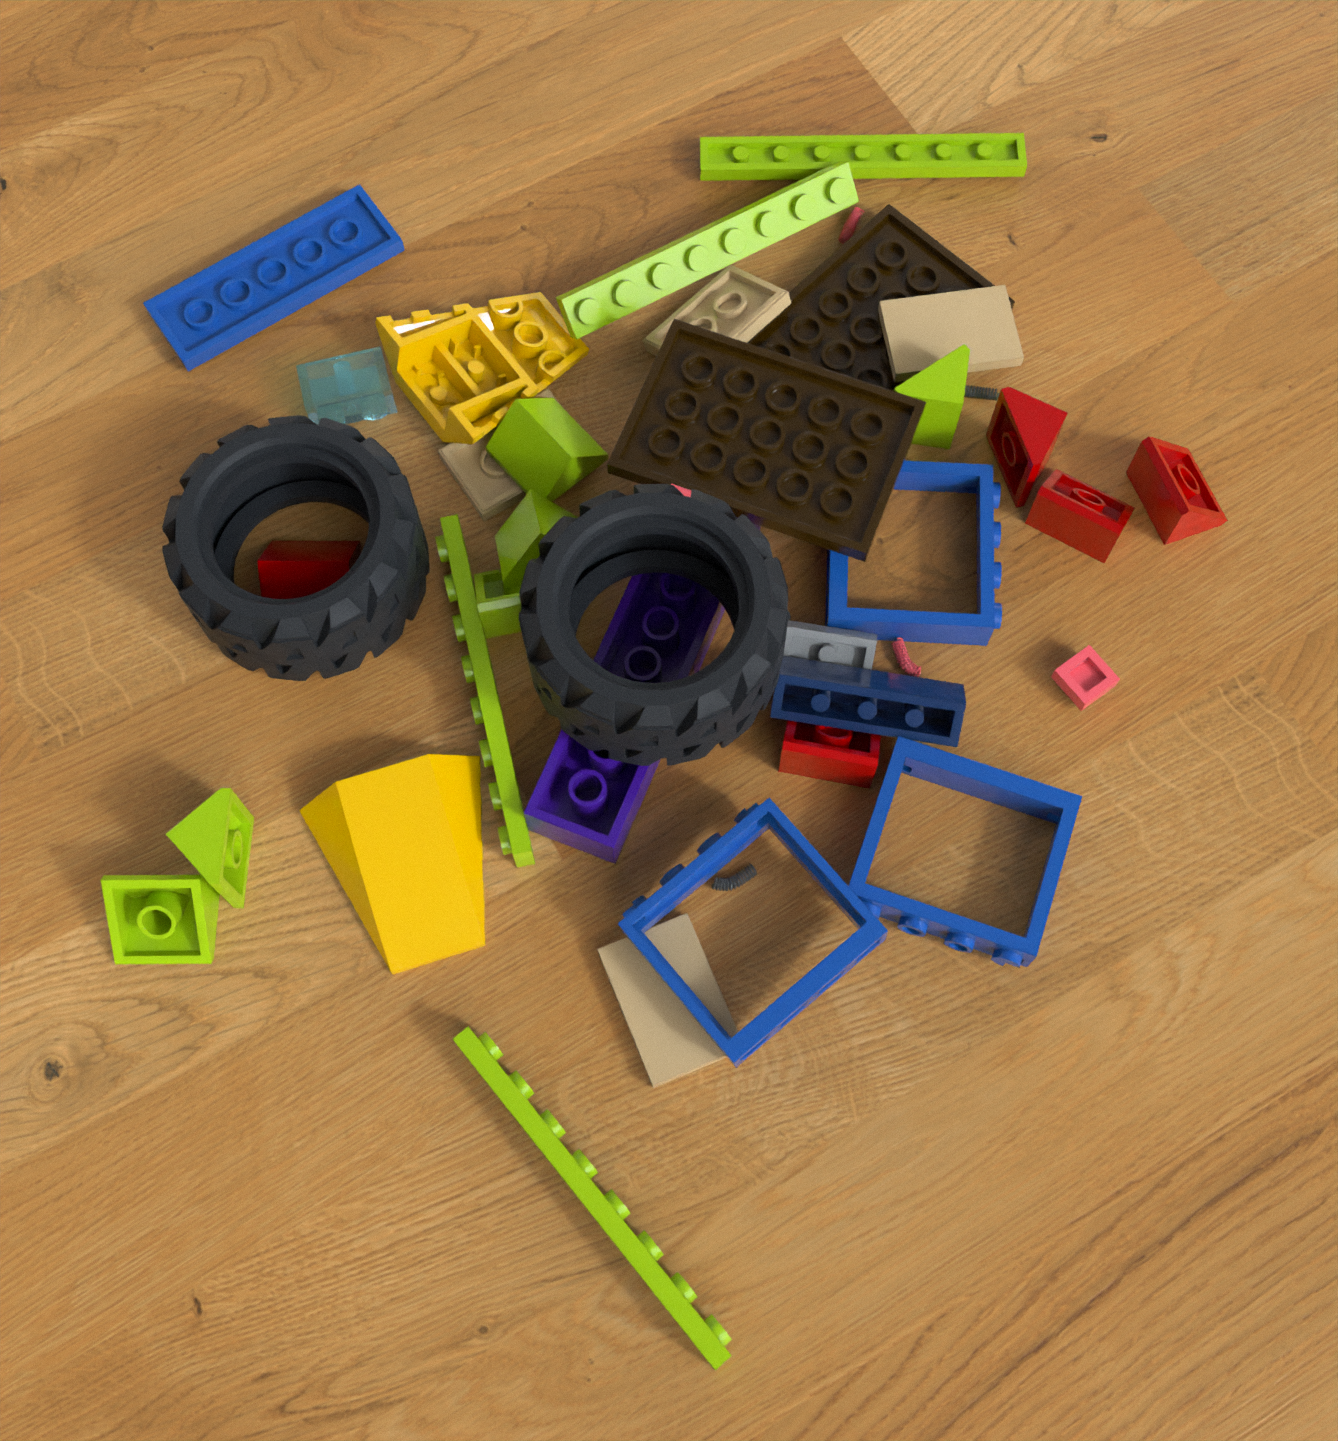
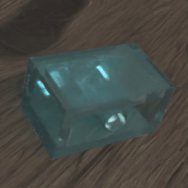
[296,346,398,425]

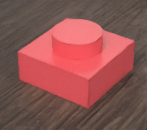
[1051,645,1120,711]

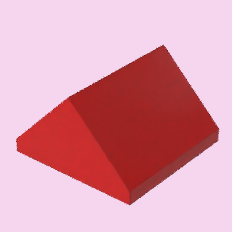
[986,387,1068,508]
[1126,436,1228,545]
[1025,469,1135,563]
[257,540,361,599]
[778,720,881,789]

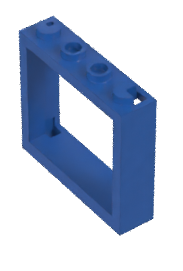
[825,460,1002,646]
[848,736,1082,968]
[618,797,888,1068]

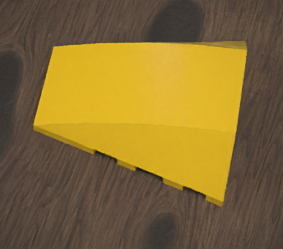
[375,292,589,445]
[299,754,486,975]

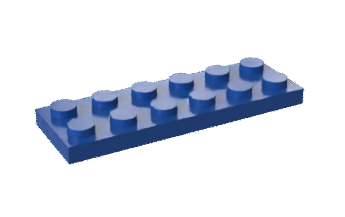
[143,184,405,372]

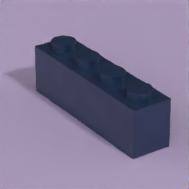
[770,656,966,747]

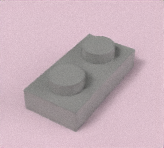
[783,620,877,670]

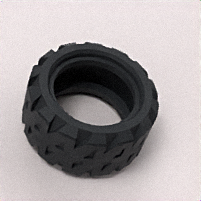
[162,415,430,681]
[519,484,789,766]

